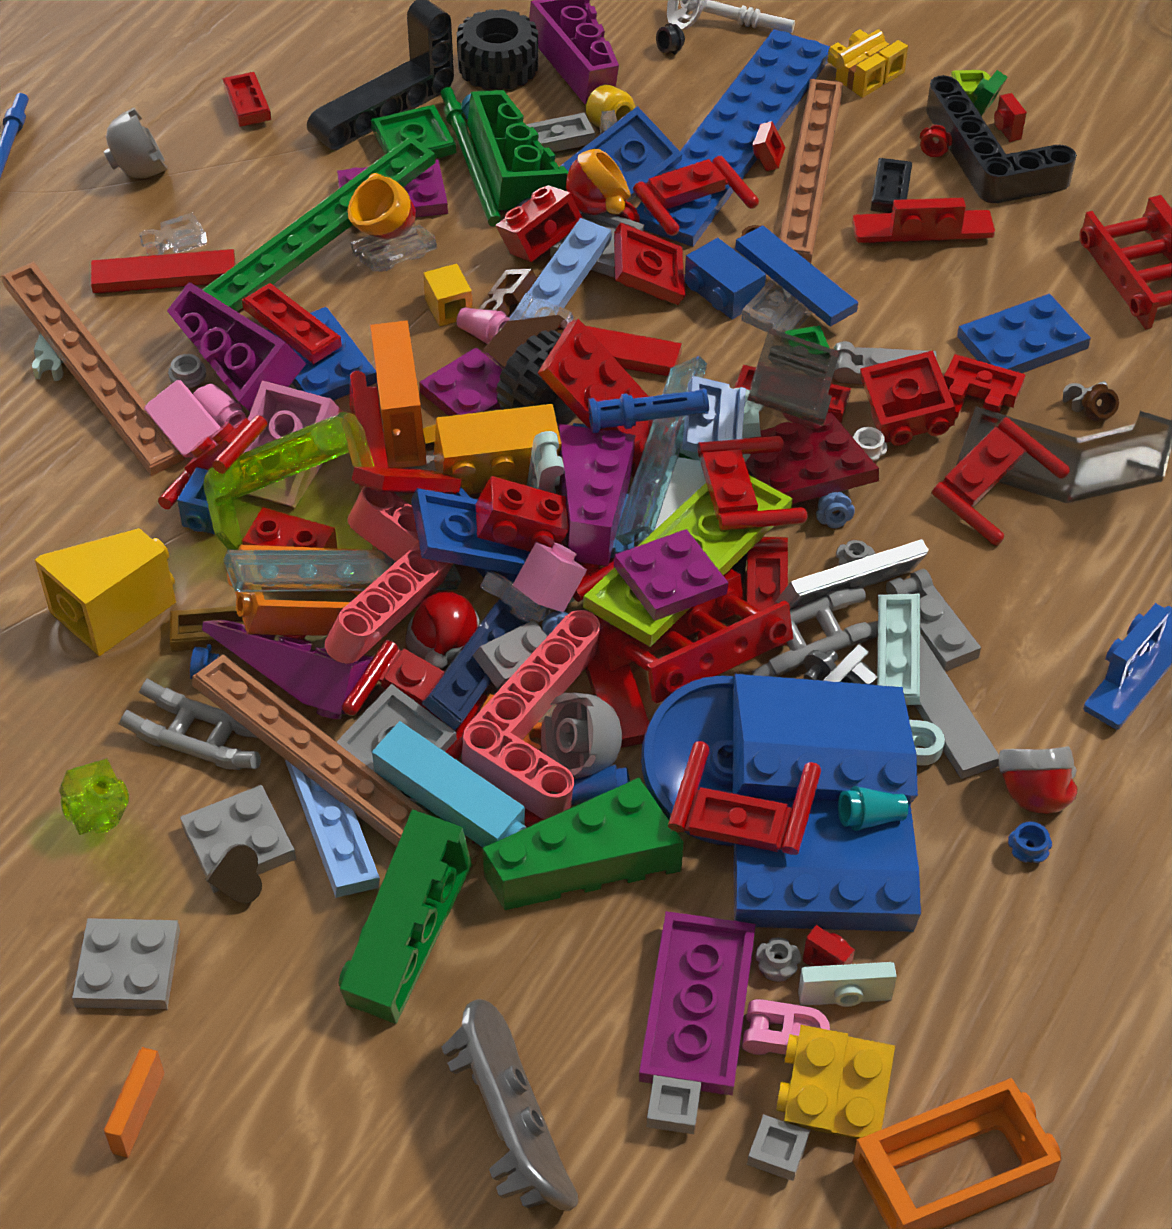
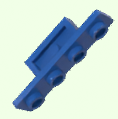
[1083,603,1172,729]

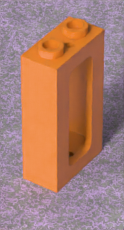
[370,320,427,468]
[227,545,388,637]
[852,1078,1061,1229]

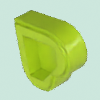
[951,70,991,103]

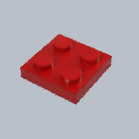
[614,223,685,305]

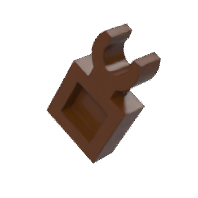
[479,269,537,316]

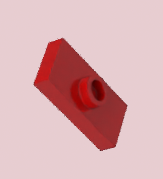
[222,72,271,127]

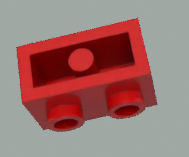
[495,185,583,262]
[475,476,569,552]
[242,507,338,549]

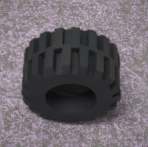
[456,9,539,90]
[496,330,576,426]

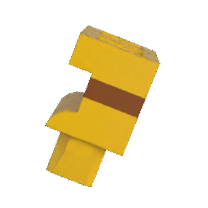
[827,29,908,98]

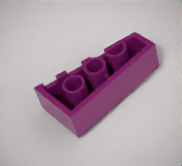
[529,0,619,105]
[167,282,306,412]
[558,424,635,566]

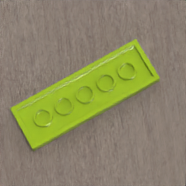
[583,475,792,647]

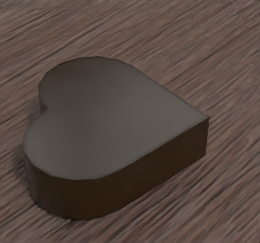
[205,844,262,903]

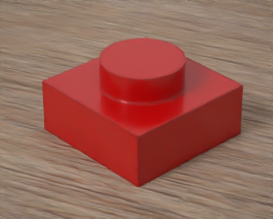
[994,93,1027,142]
[753,121,786,171]
[803,925,855,967]

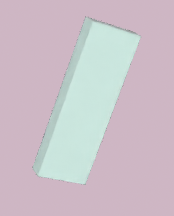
[877,594,920,705]

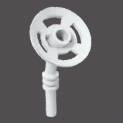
[667,0,795,33]

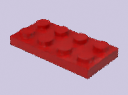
[538,318,676,481]

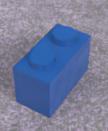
[684,237,766,320]

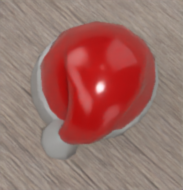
[406,592,479,670]
[999,746,1078,814]

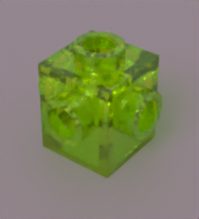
[59,758,129,835]

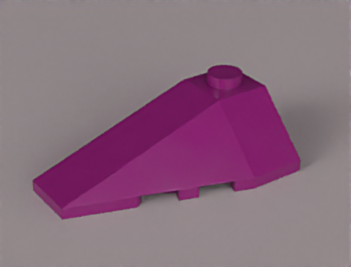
[202,620,374,719]

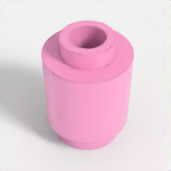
[193,384,246,427]

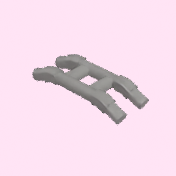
[752,586,878,677]
[118,678,261,770]

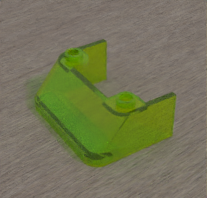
[203,412,375,558]

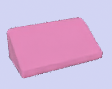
[144,380,221,458]

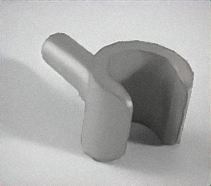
[1063,381,1108,412]

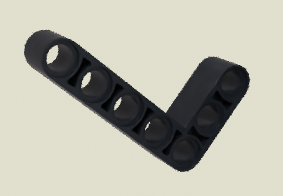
[307,0,454,150]
[926,75,1077,203]

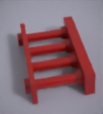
[1079,195,1172,330]
[598,569,793,704]

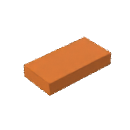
[104,1047,165,1158]

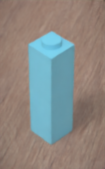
[372,721,526,847]

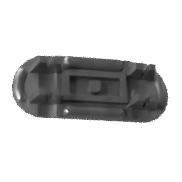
[442,999,578,1211]

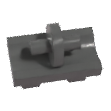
[803,644,877,685]

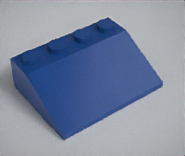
[733,674,918,804]
[734,798,921,932]

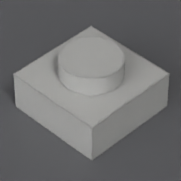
[647,1075,701,1134]
[747,1115,810,1181]

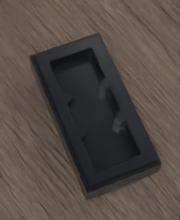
[870,158,913,213]

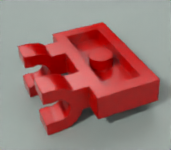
[944,354,1026,429]

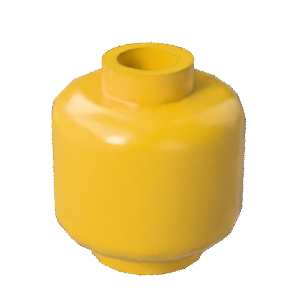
[586,85,635,131]

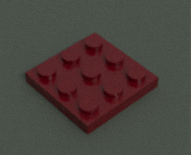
[743,412,879,504]

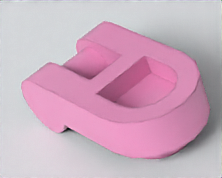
[742,999,830,1055]

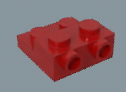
[860,350,955,446]

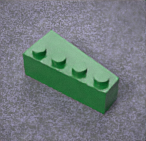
[467,90,568,210]
[483,778,684,911]
[338,809,472,1024]

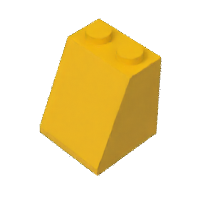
[34,528,176,656]

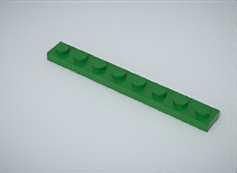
[202,136,436,311]

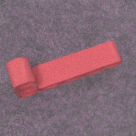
[325,486,453,664]
[462,610,600,819]

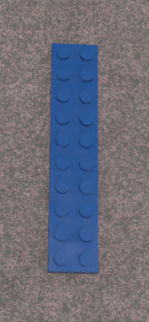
[636,29,830,247]

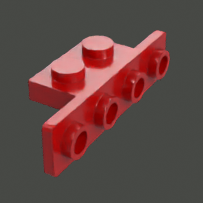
[852,197,995,243]

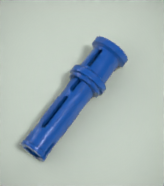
[588,388,709,434]

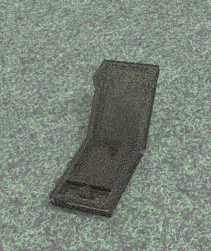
[745,328,840,430]
[956,406,1172,503]

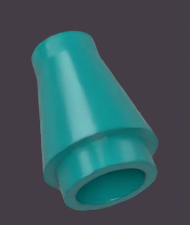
[838,786,908,831]

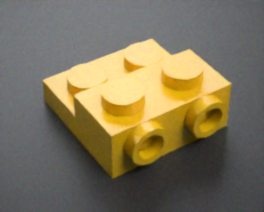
[776,1025,895,1139]

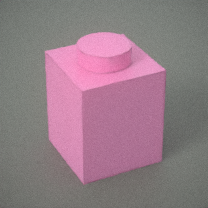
[513,543,587,613]

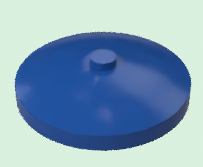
[641,676,734,846]

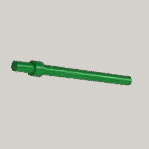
[441,87,501,226]

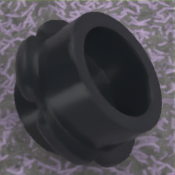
[656,23,685,55]

